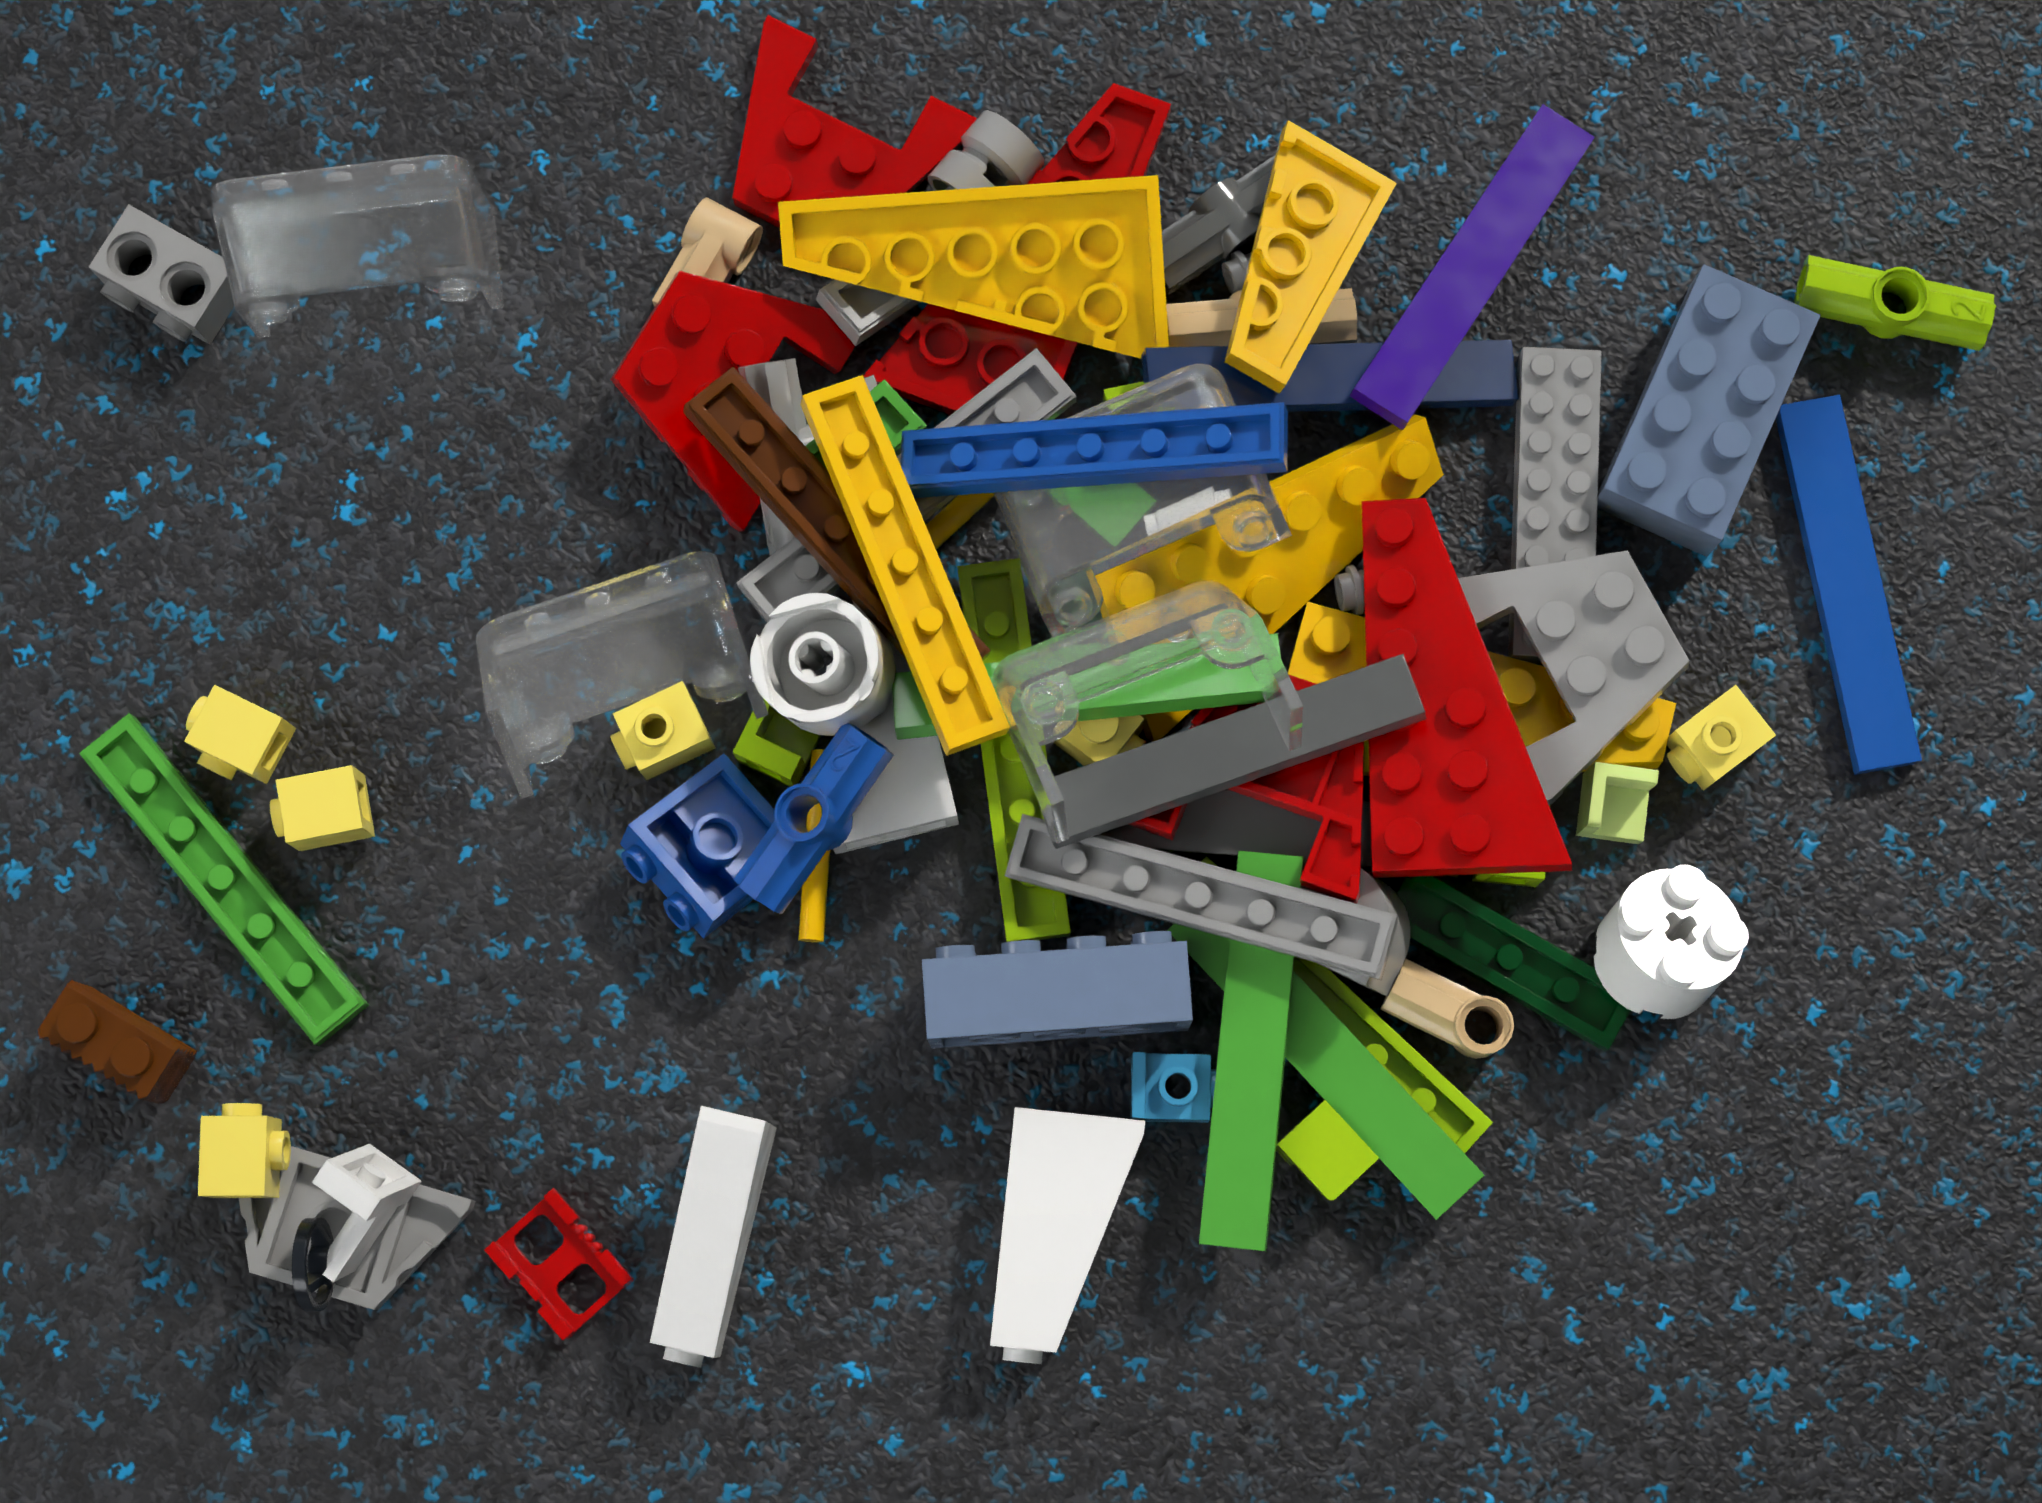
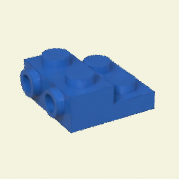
[620,753,775,939]

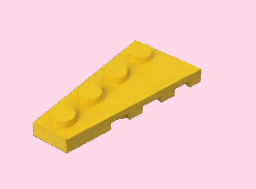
[1224,120,1397,394]

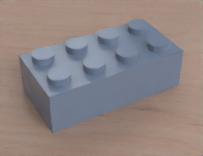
[1597,264,1820,557]
[922,931,1193,1049]

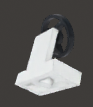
[292,1144,421,1312]

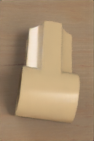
[652,197,763,307]
[1380,959,1514,1059]

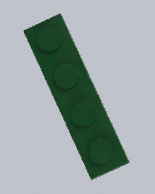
[1396,876,1630,1052]

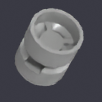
[928,110,1044,191]

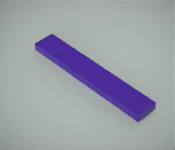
[1350,104,1595,430]

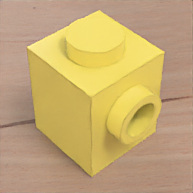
[610,681,715,780]
[184,685,296,784]
[1667,685,1776,791]
[1053,715,1146,766]
[270,765,375,851]
[198,1103,291,1198]

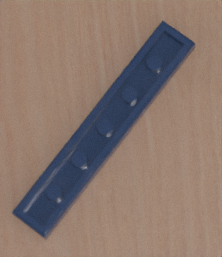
[1141,340,1519,412]

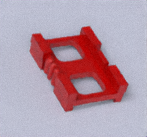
[484,1188,634,1341]

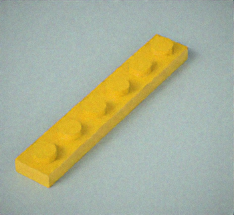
[800,375,1010,756]

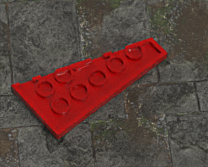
[863,83,1171,415]
[1362,498,1572,878]

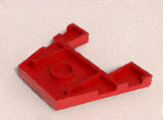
[732,15,977,228]
[610,271,855,531]
[1128,673,1365,904]

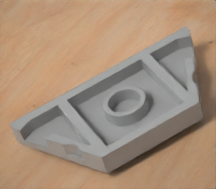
[239,1146,476,1310]

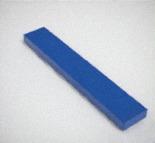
[1775,395,1922,775]
[900,402,1288,498]

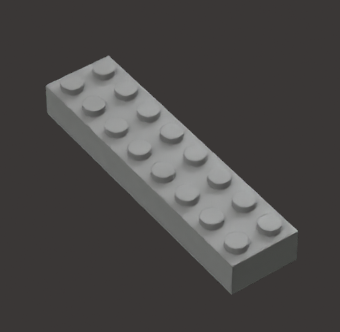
[1508,347,1601,664]

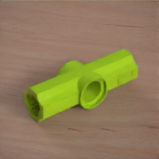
[1794,255,1996,351]

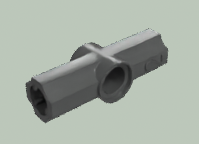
[1162,154,1276,295]

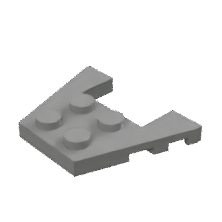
[1458,550,1689,805]

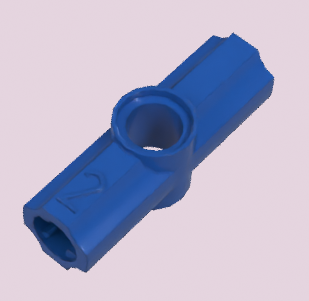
[733,723,894,914]

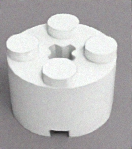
[750,593,895,736]
[1594,865,1748,1019]

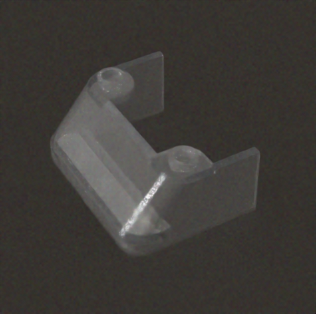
[211,154,504,338]
[476,551,769,799]
[992,581,1303,843]

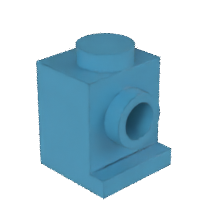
[1130,1052,1216,1123]

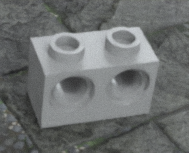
[89,204,249,345]

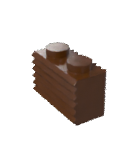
[38,980,197,1104]

